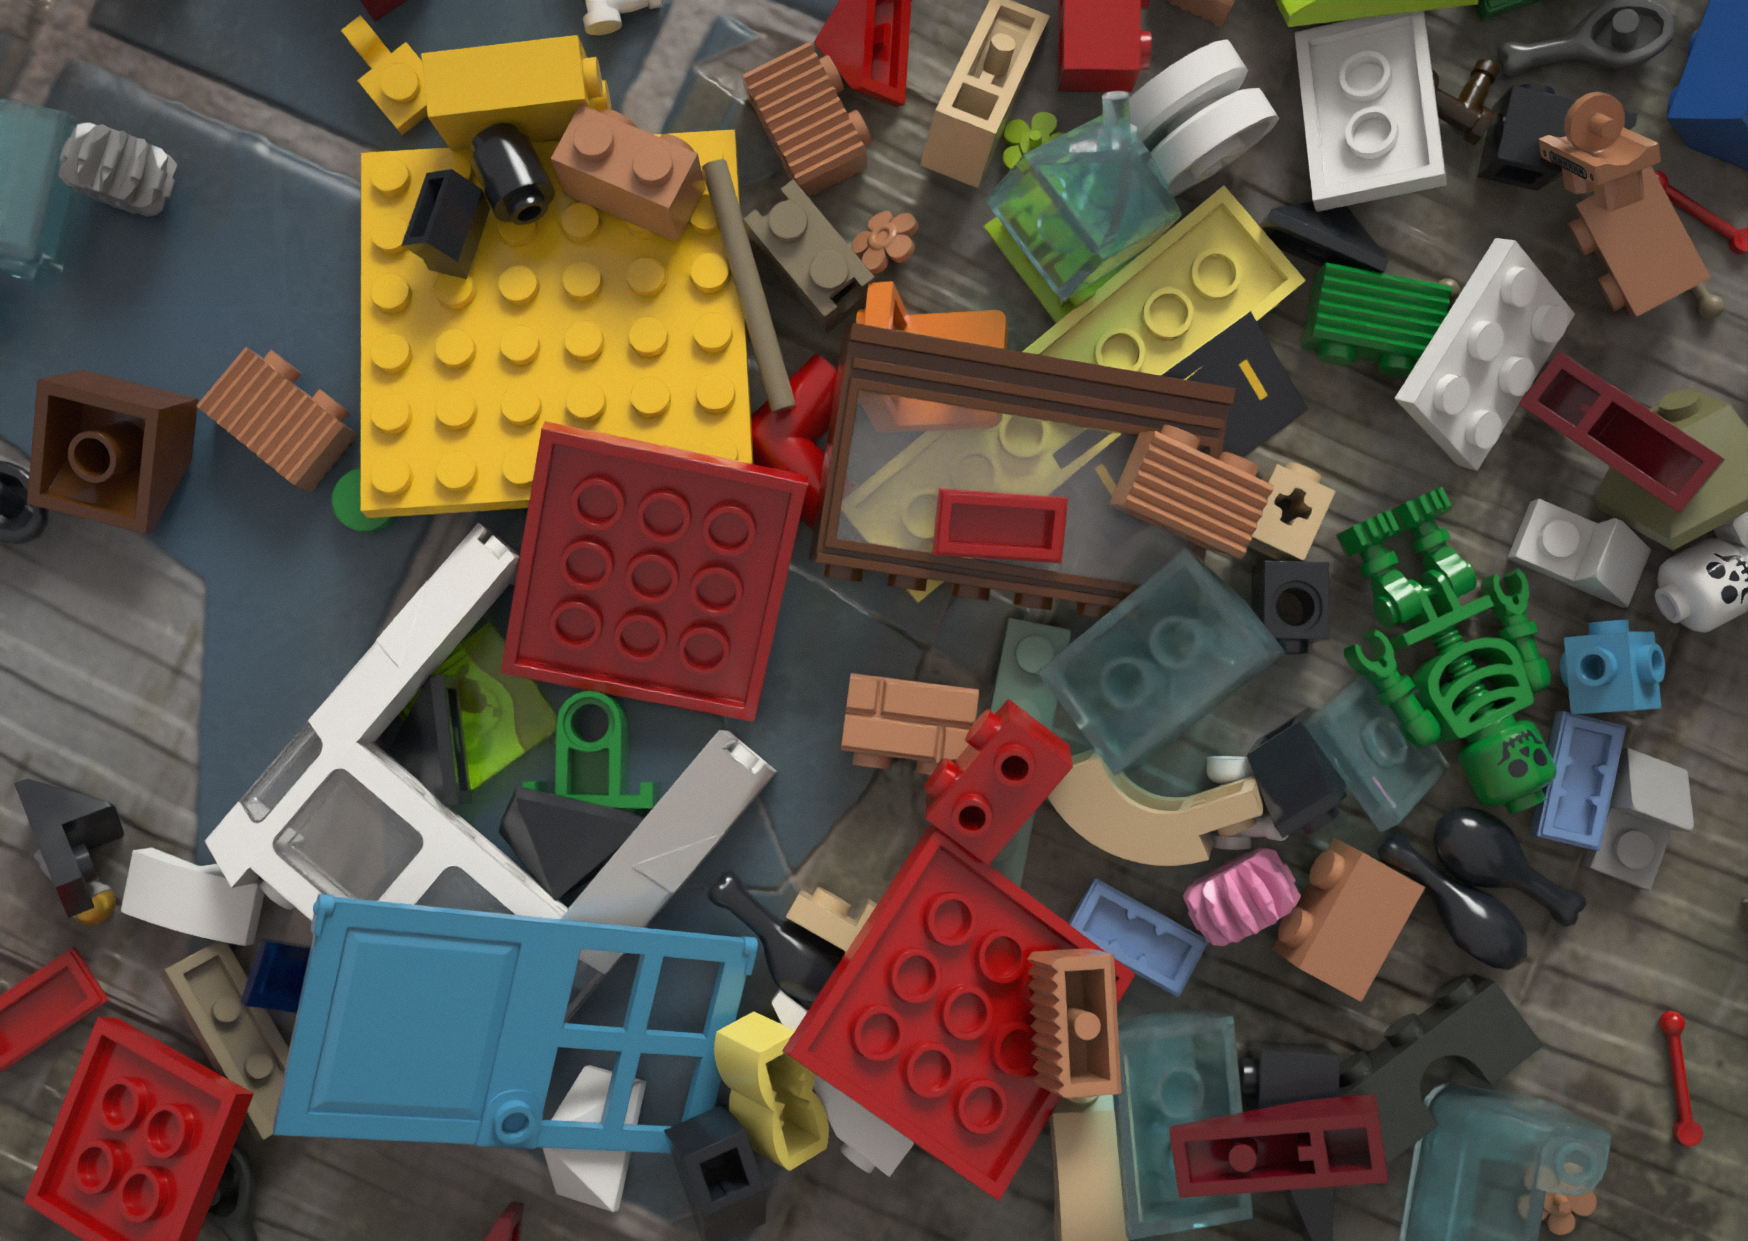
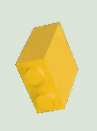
[421,35,612,151]

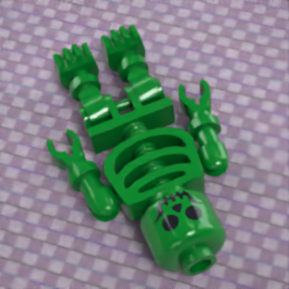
[1336,486,1557,814]

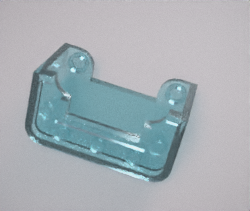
[1399,1084,1612,1241]

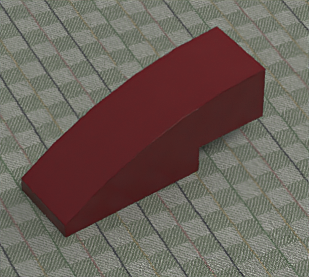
[1519,351,1725,514]

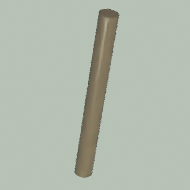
[702,159,796,413]

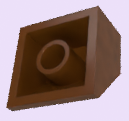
[27,370,199,534]

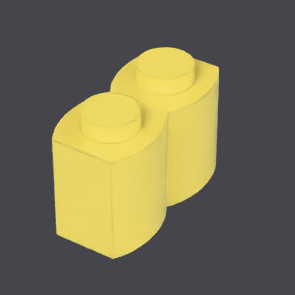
[714,1012,829,1171]

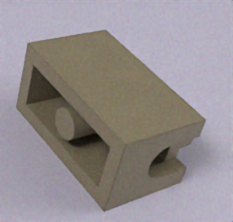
[743,179,875,334]

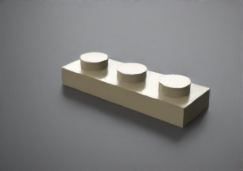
[160,941,289,1143]

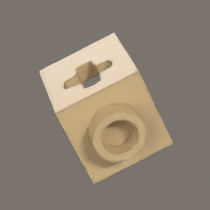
[1247,462,1336,561]

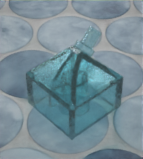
[985,91,1182,302]

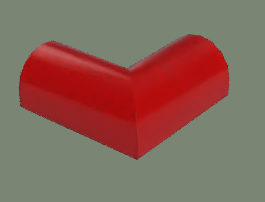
[751,353,858,531]

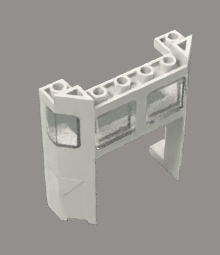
[205,522,777,1023]

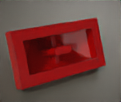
[814,0,912,107]

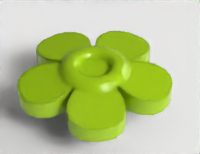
[1002,112,1073,180]

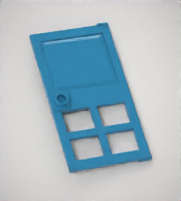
[272,894,758,1154]

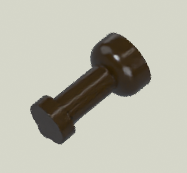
[1432,59,1500,146]

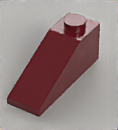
[1169,1094,1389,1198]

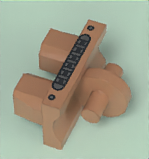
[1538,92,1661,211]

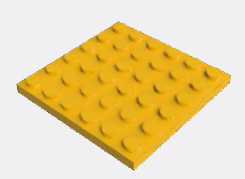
[361,129,753,518]

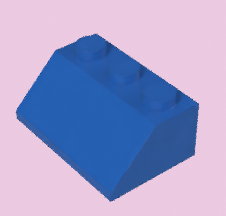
[1667,0,1748,170]

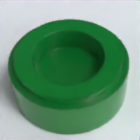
[332,468,397,533]

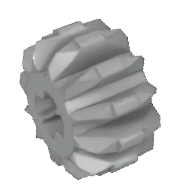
[58,122,178,217]

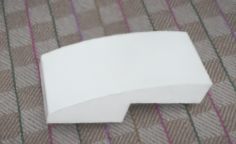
[121,848,264,946]

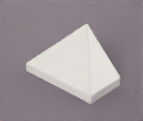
[543,1065,647,1212]

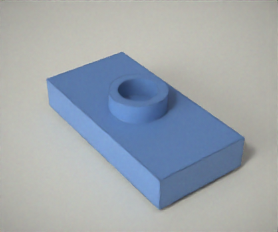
[1529,711,1626,851]
[1068,877,1208,998]

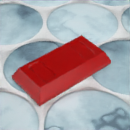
[932,488,1069,563]
[0,947,109,1073]

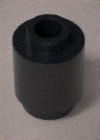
[470,123,555,225]

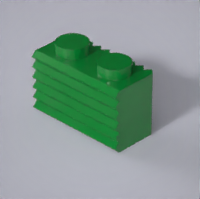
[1301,262,1452,377]

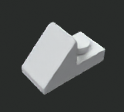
[1507,499,1651,608]

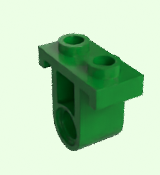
[523,691,660,815]

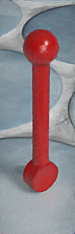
[1654,170,1748,255]
[1658,1011,1703,1147]

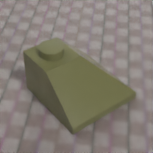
[1594,388,1748,550]

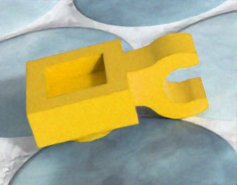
[341,15,428,136]

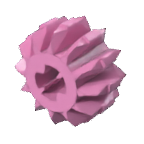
[1183,848,1301,946]

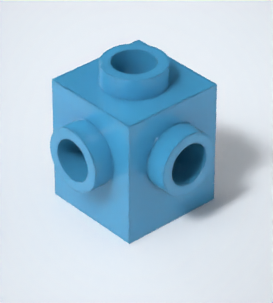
[1560,620,1665,714]

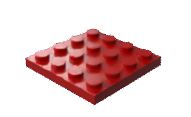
[500,421,808,722]
[782,825,1136,1201]

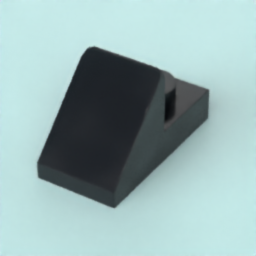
[14,779,124,918]

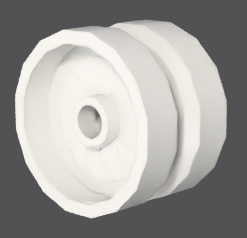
[1111,39,1279,200]

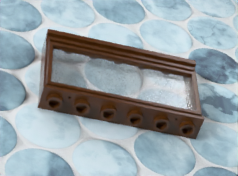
[809,323,1236,629]

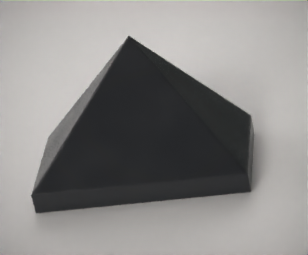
[1259,201,1389,273]
[389,674,473,807]
[498,786,644,901]

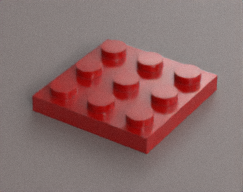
[23,1017,254,1241]

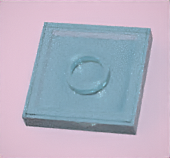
[1303,674,1450,832]

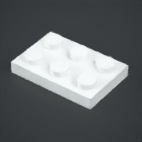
[1295,11,1447,212]
[1394,238,1575,471]

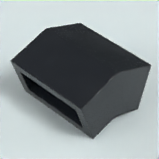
[401,169,491,279]

